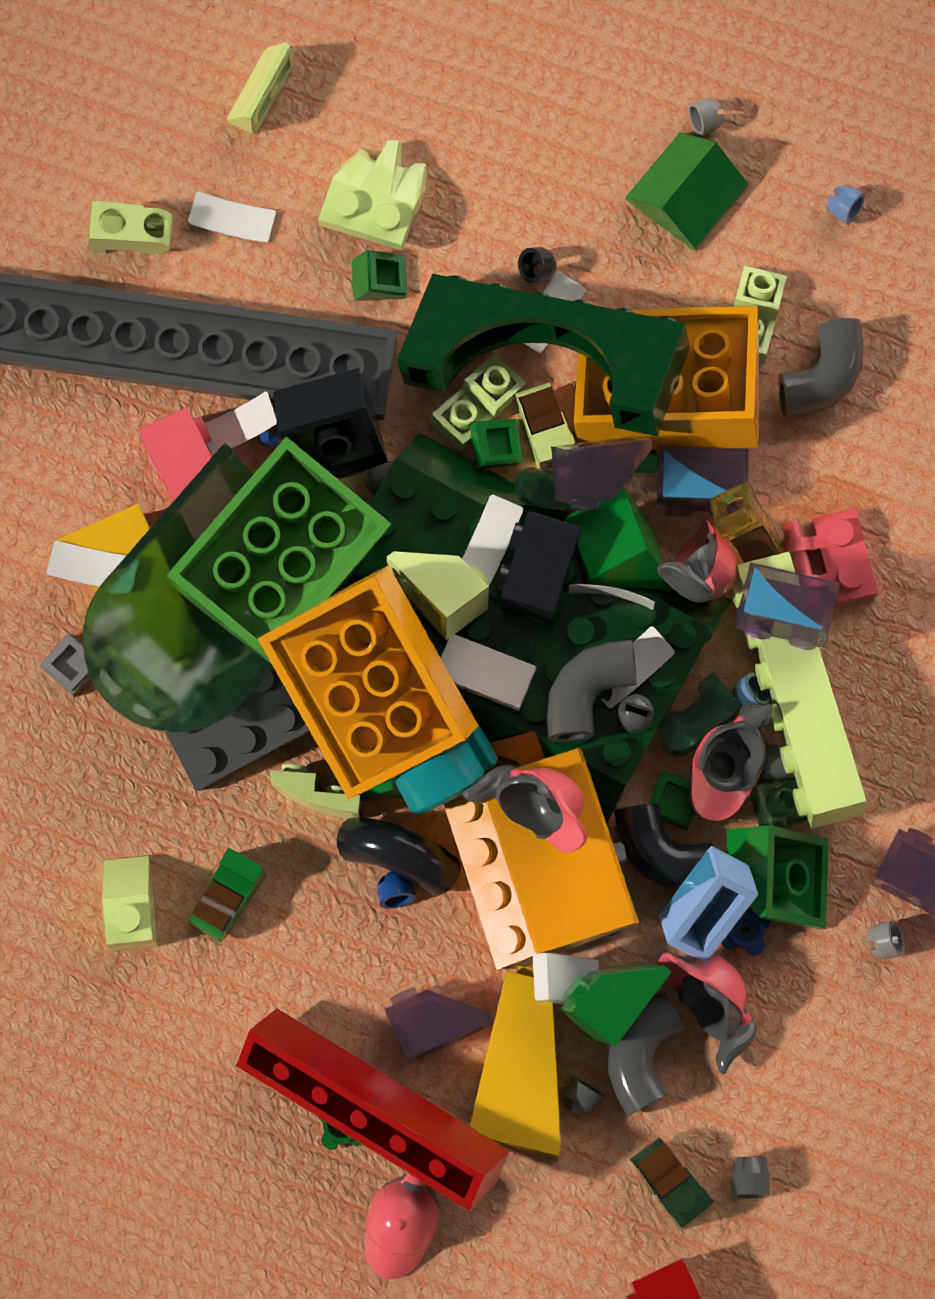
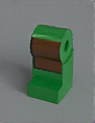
[189,847,267,942]

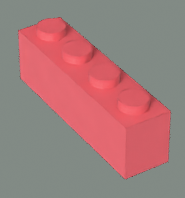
[139,407,235,544]

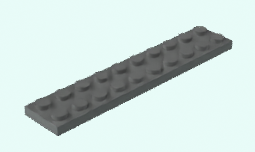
[0,273,398,420]

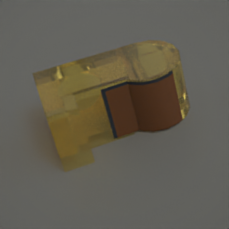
[710,482,784,563]

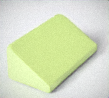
[227,42,294,134]

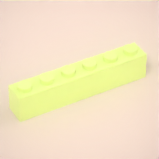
[731,552,867,829]

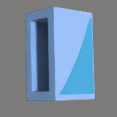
[659,846,758,963]

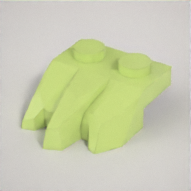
[318,140,427,251]

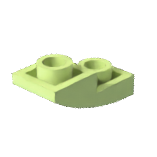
[734,265,787,365]
[429,354,526,452]
[270,764,362,819]

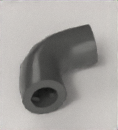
[778,318,864,417]
[547,640,637,742]
[607,991,685,1117]

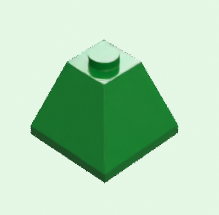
[726,825,829,930]
[561,961,671,1047]

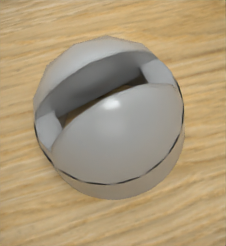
[688,98,725,136]
[866,920,905,959]

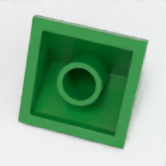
[625,132,748,251]
[565,486,671,590]

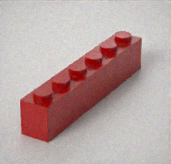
[236,1008,510,1211]

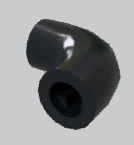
[614,803,713,889]
[337,817,461,896]

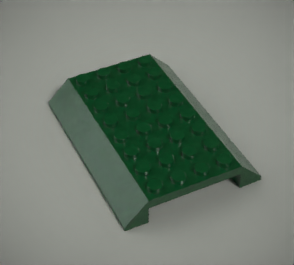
[333,432,732,825]

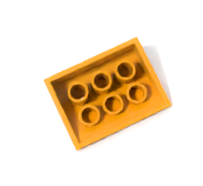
[574,306,760,452]
[258,565,478,800]
[444,748,639,970]

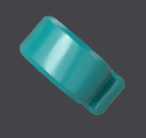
[393,725,498,814]

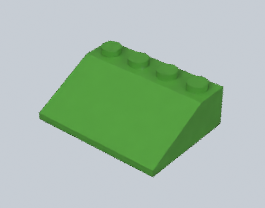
[166,437,392,664]

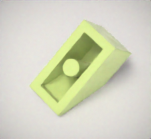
[387,551,489,640]
[102,856,158,952]

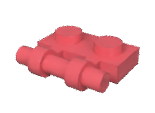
[782,508,878,612]

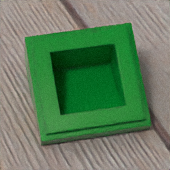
[352,250,407,301]

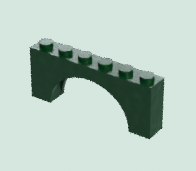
[397,273,690,437]

